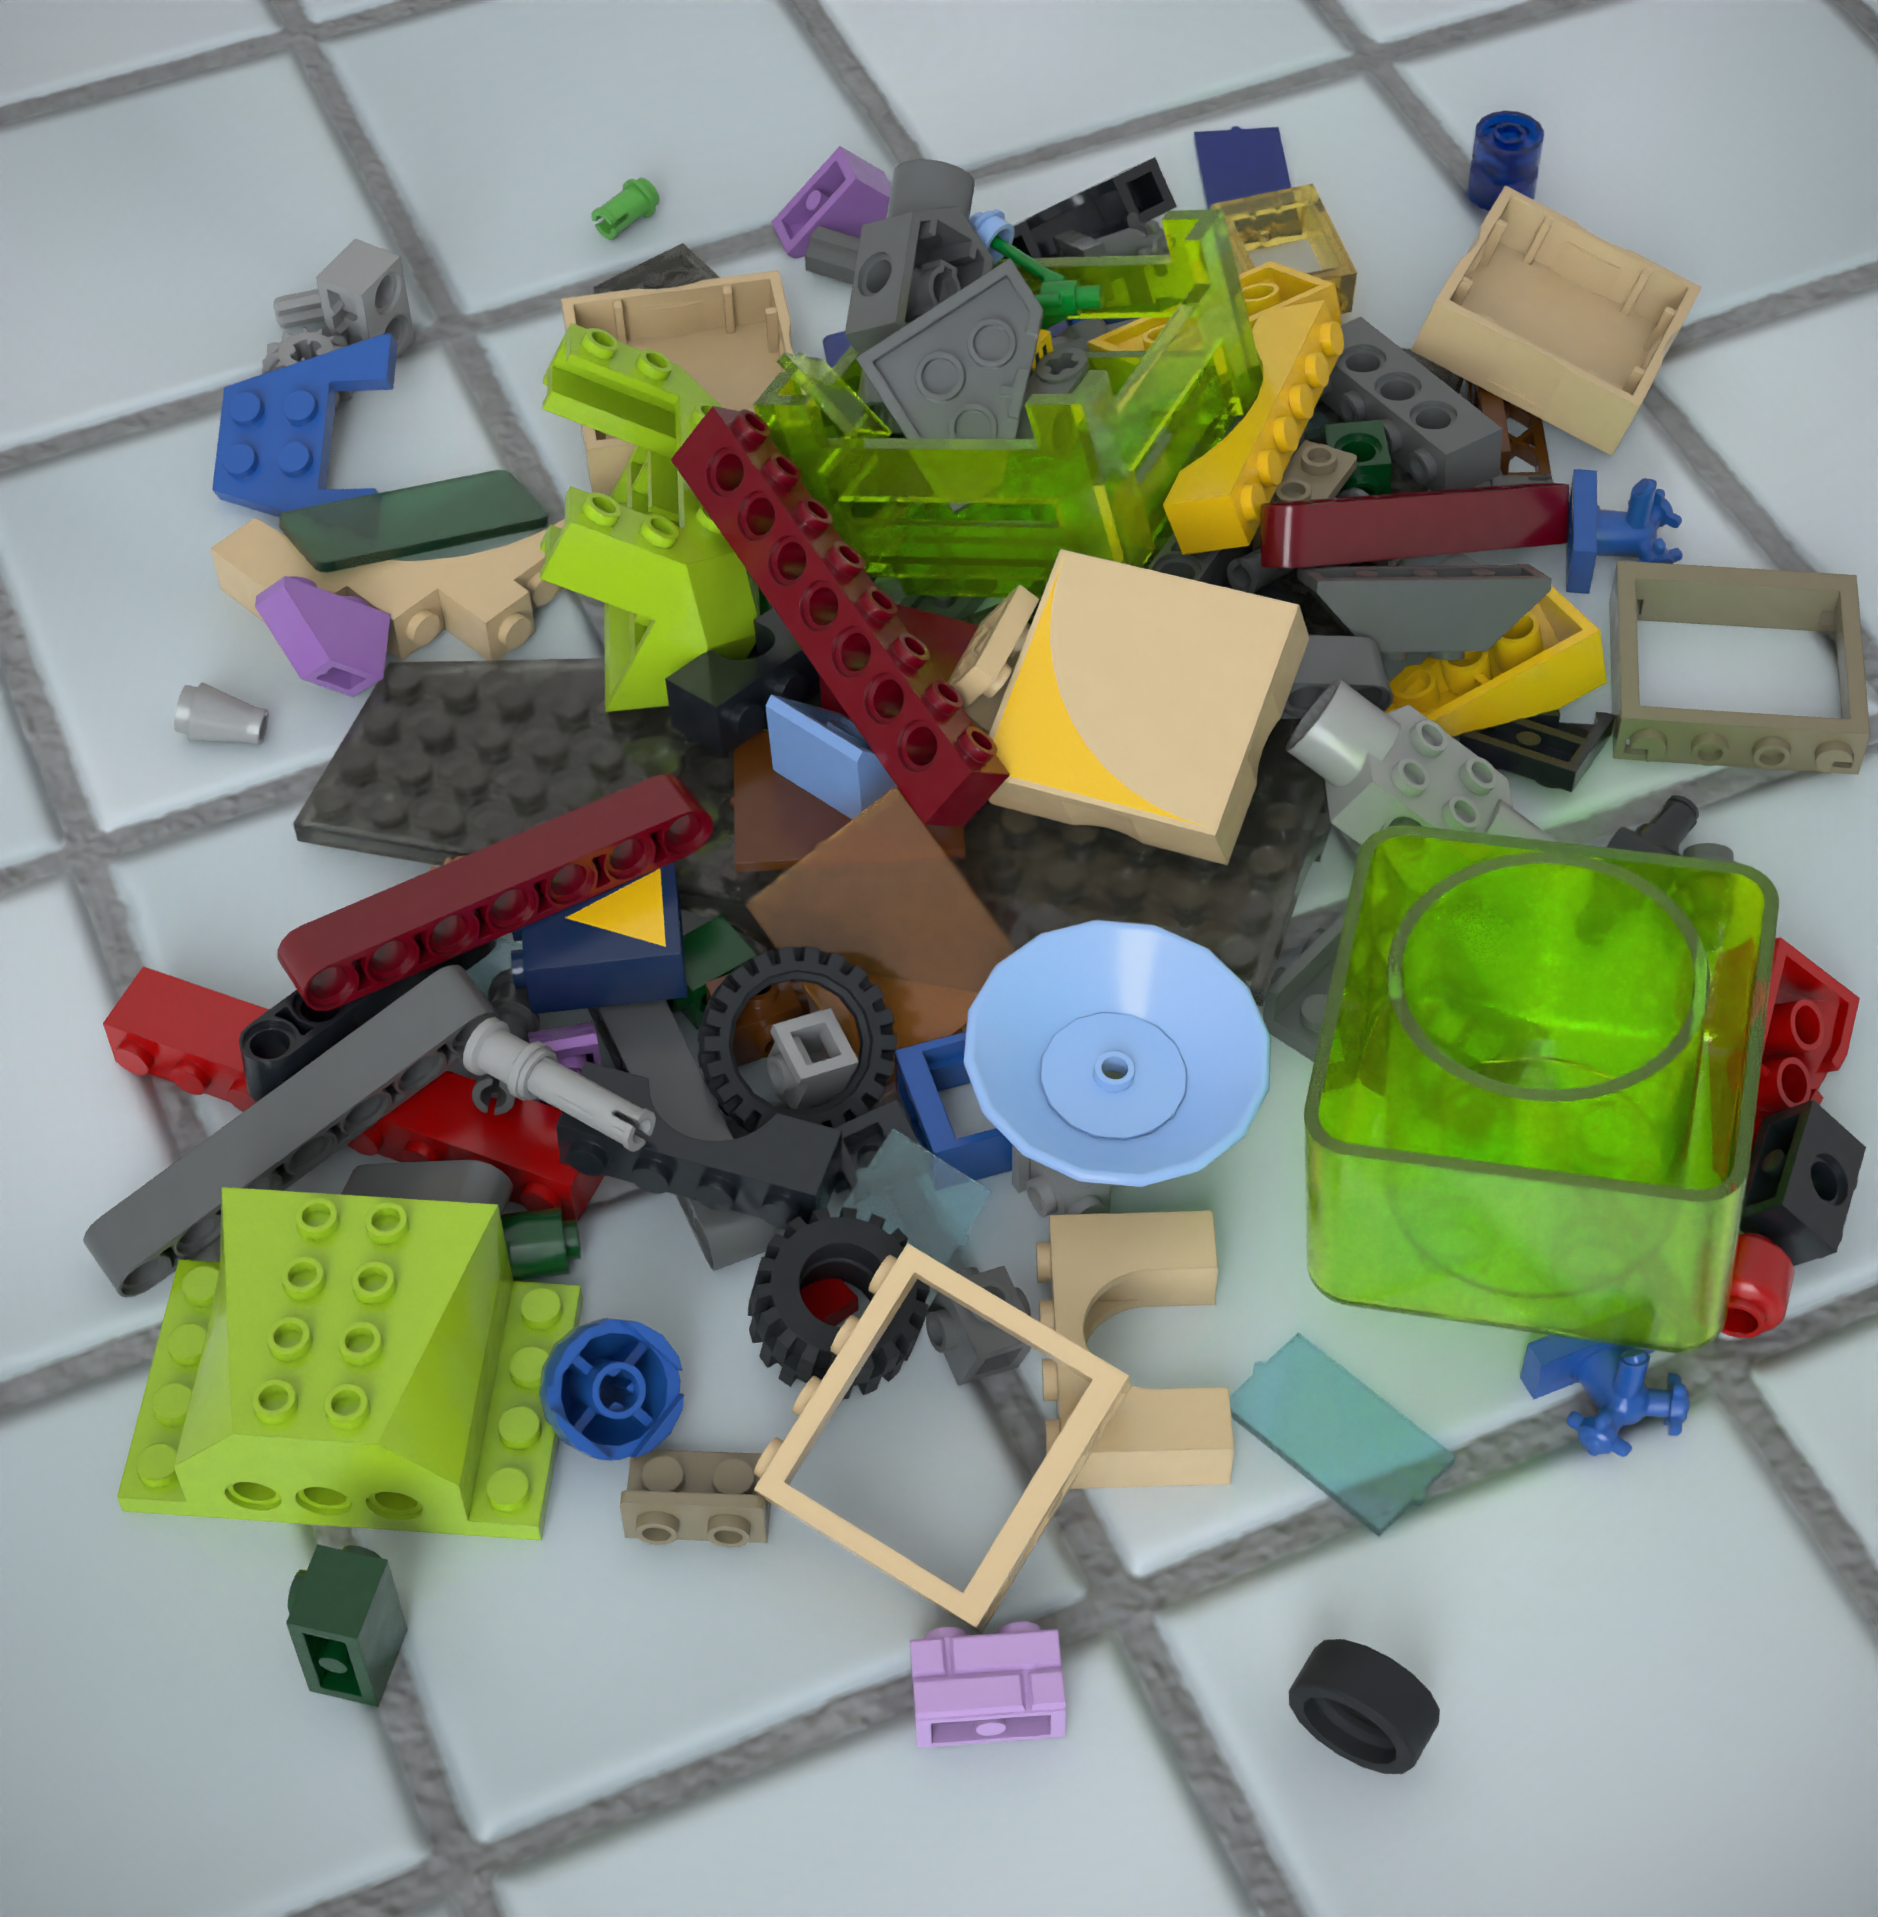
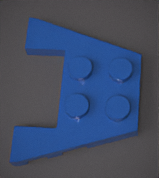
[212,334,398,545]

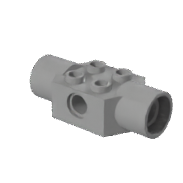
[1286,679,1561,914]

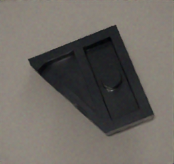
[1459,710,1616,792]

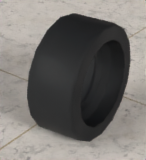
[1289,1639,1440,1774]

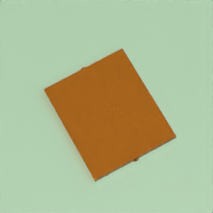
[745,786,1017,1088]

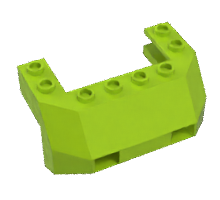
[540,323,760,712]

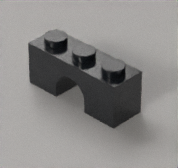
[665,608,820,756]

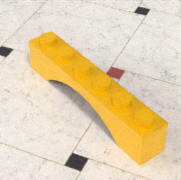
[1163,300,1344,555]

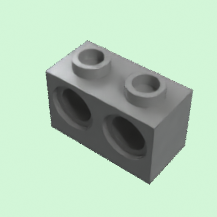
[316,239,415,358]

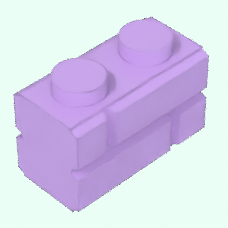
[910,1622,1066,1748]

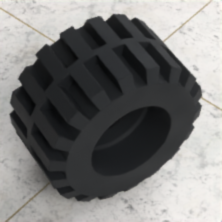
[747,1207,930,1399]

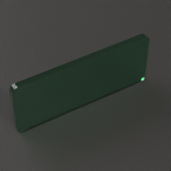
[279,470,548,573]

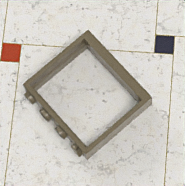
[1609,560,1870,775]

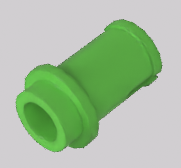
[591,178,660,240]

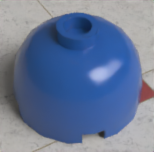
[539,1318,684,1461]

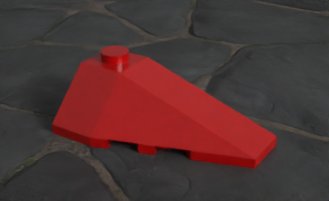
[1705,937,1860,1191]

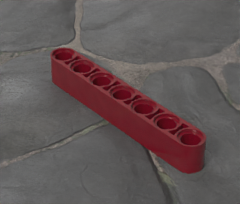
[1261,483,1569,568]
[277,773,713,1011]

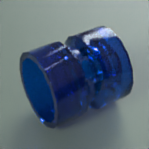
[1467,110,1544,211]

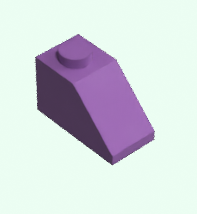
[771,146,891,259]

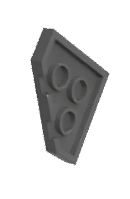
[856,258,1044,515]

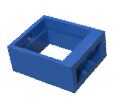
[894,1032,1013,1191]

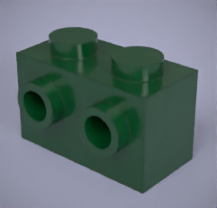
[286,1544,408,1707]

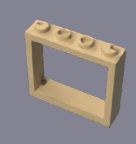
[754,1243,1131,1634]

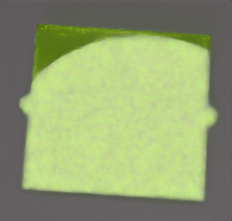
[776,352,892,443]

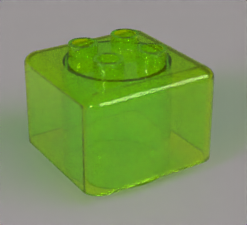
[1304,825,1779,1353]

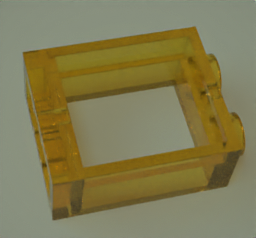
[1207,183,1357,314]

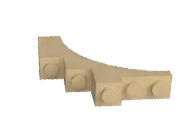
[210,518,565,664]

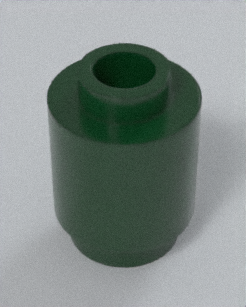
[501,1207,581,1281]

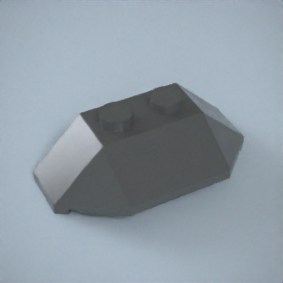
[1297,564,1552,661]

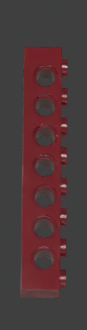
[670,406,1010,827]

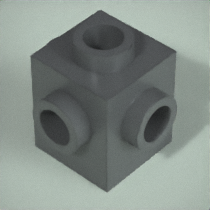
[926,1266,1032,1386]

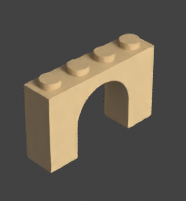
[1036,1210,1234,1489]

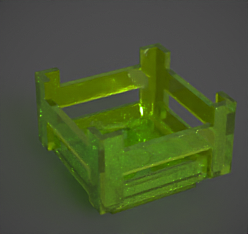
[753,209,1263,599]

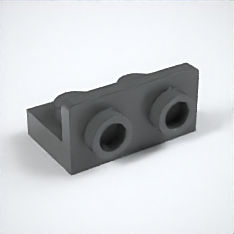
[1261,914,1403,1069]

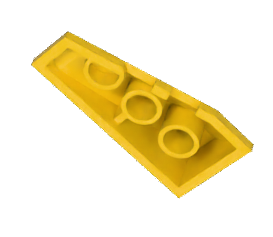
[1384,585,1607,737]

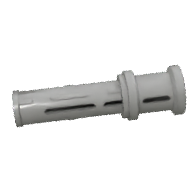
[463,1017,656,1152]

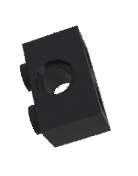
[1731,1100,1866,1266]

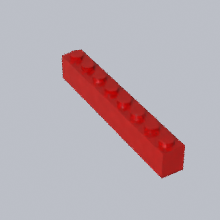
[103,966,605,1223]

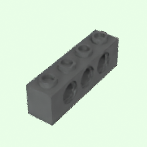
[1319,317,1503,491]

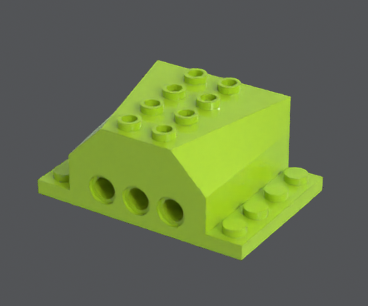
[117,1187,583,1541]

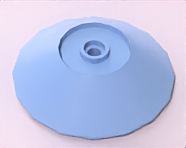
[963,920,1271,1187]

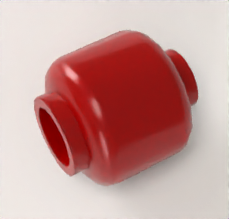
[1697,1233,1795,1338]

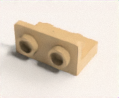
[948,584,1040,735]

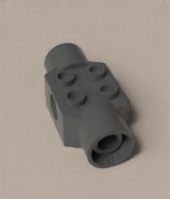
[845,159,993,435]

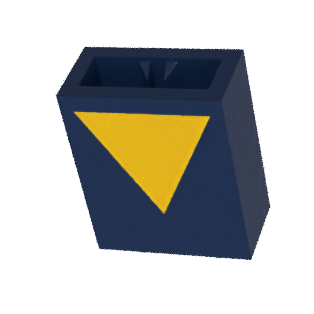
[511,862,688,1014]

